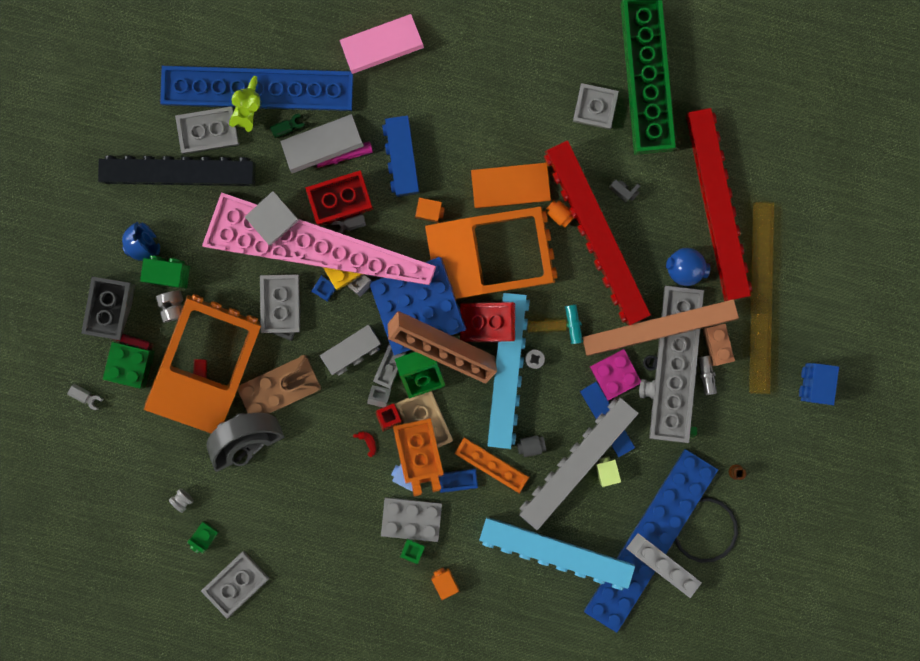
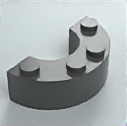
[207,413,285,472]

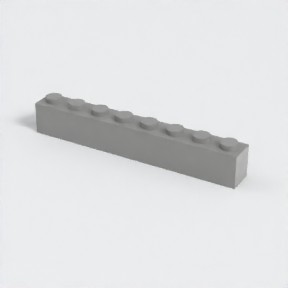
[519,398,639,530]

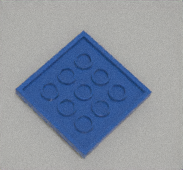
[370,257,466,356]

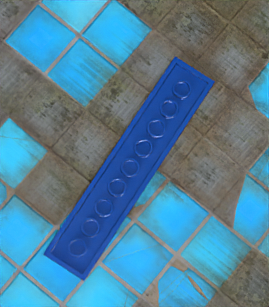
[160,66,353,111]
[584,449,718,633]

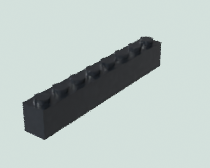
[98,155,256,186]

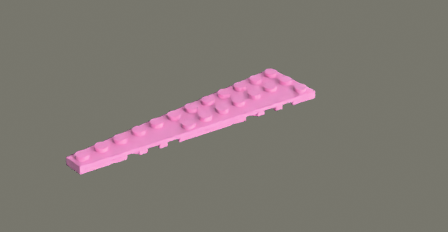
[202,192,436,285]

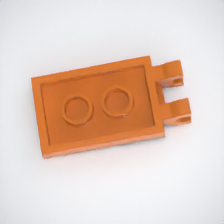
[393,418,444,497]

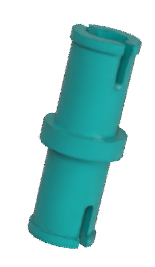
[564,304,583,344]

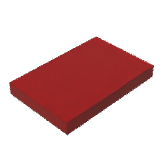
[460,302,515,342]

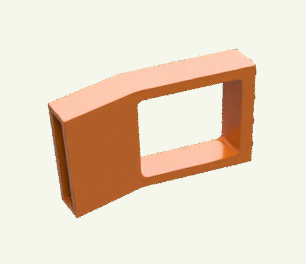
[425,207,558,299]
[144,294,261,434]

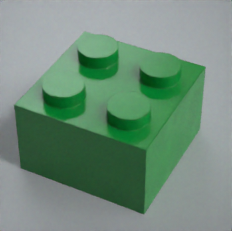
[140,255,190,289]
[102,342,155,389]
[395,352,445,399]

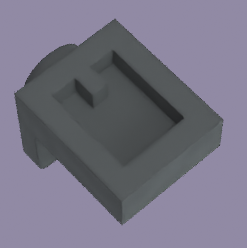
[609,180,640,203]

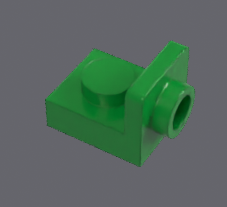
[187,521,219,553]

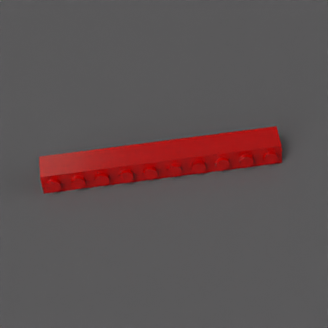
[686,108,752,301]
[544,140,650,325]

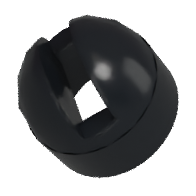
[643,355,658,371]

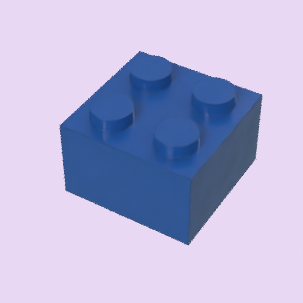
[799,363,839,405]

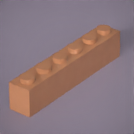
[388,311,497,384]

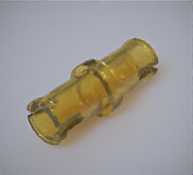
[527,318,566,334]

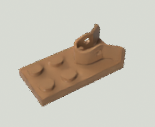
[237,355,322,414]

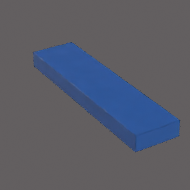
[580,382,635,457]

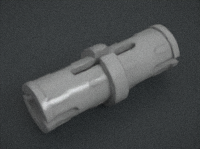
[698,355,717,395]

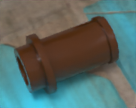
[728,464,746,480]

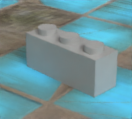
[320,325,382,376]

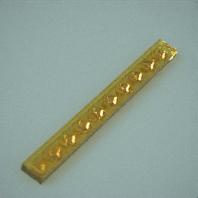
[749,202,774,394]

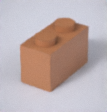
[703,324,735,366]

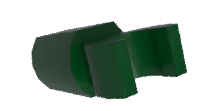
[270,114,305,138]

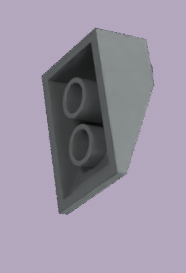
[81,276,136,340]

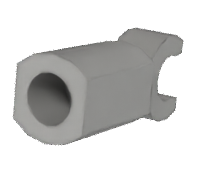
[67,384,104,410]

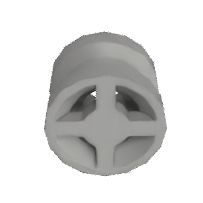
[525,350,545,369]
[639,379,656,399]
[169,488,194,513]

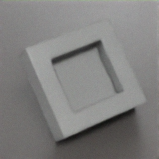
[347,274,372,297]
[367,385,391,408]

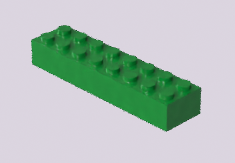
[620,0,676,155]

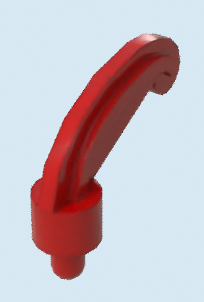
[353,432,376,457]

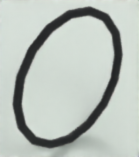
[675,497,738,563]

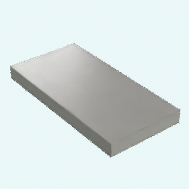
[280,114,363,173]

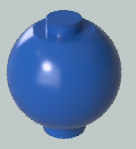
[666,248,710,286]

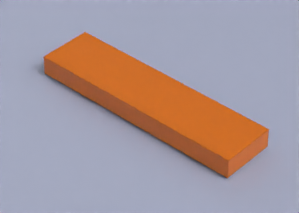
[454,437,530,494]

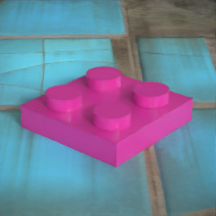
[590,349,641,400]

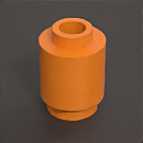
[546,200,573,227]

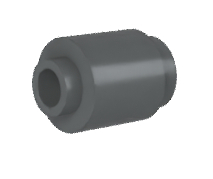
[517,435,546,458]

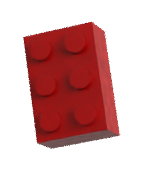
[305,170,374,226]

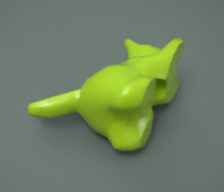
[229,76,260,132]

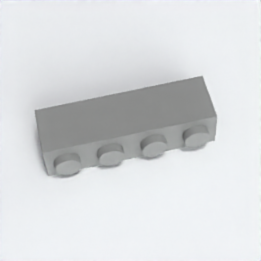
[626,533,702,598]

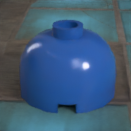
[122,222,160,261]

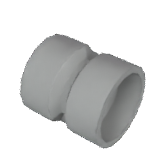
[156,290,184,323]

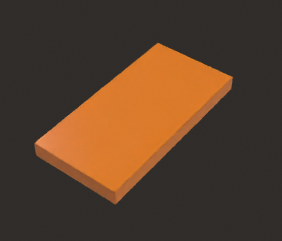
[471,163,551,209]

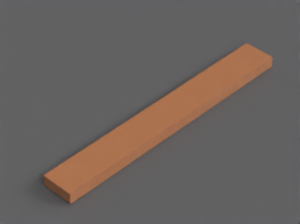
[582,299,739,356]

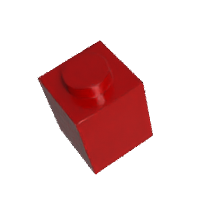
[376,403,401,432]

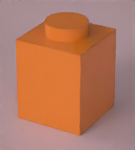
[415,197,445,223]
[431,567,459,600]

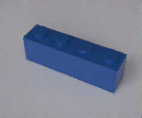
[382,116,419,197]

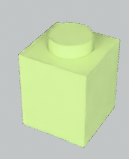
[595,456,621,487]

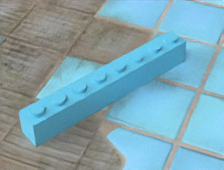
[487,293,530,449]
[479,517,635,590]

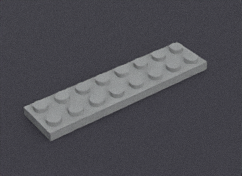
[649,286,704,443]

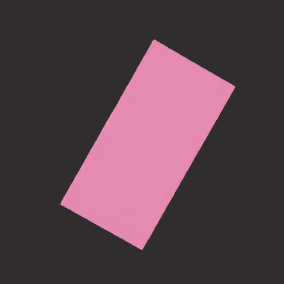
[340,14,424,74]

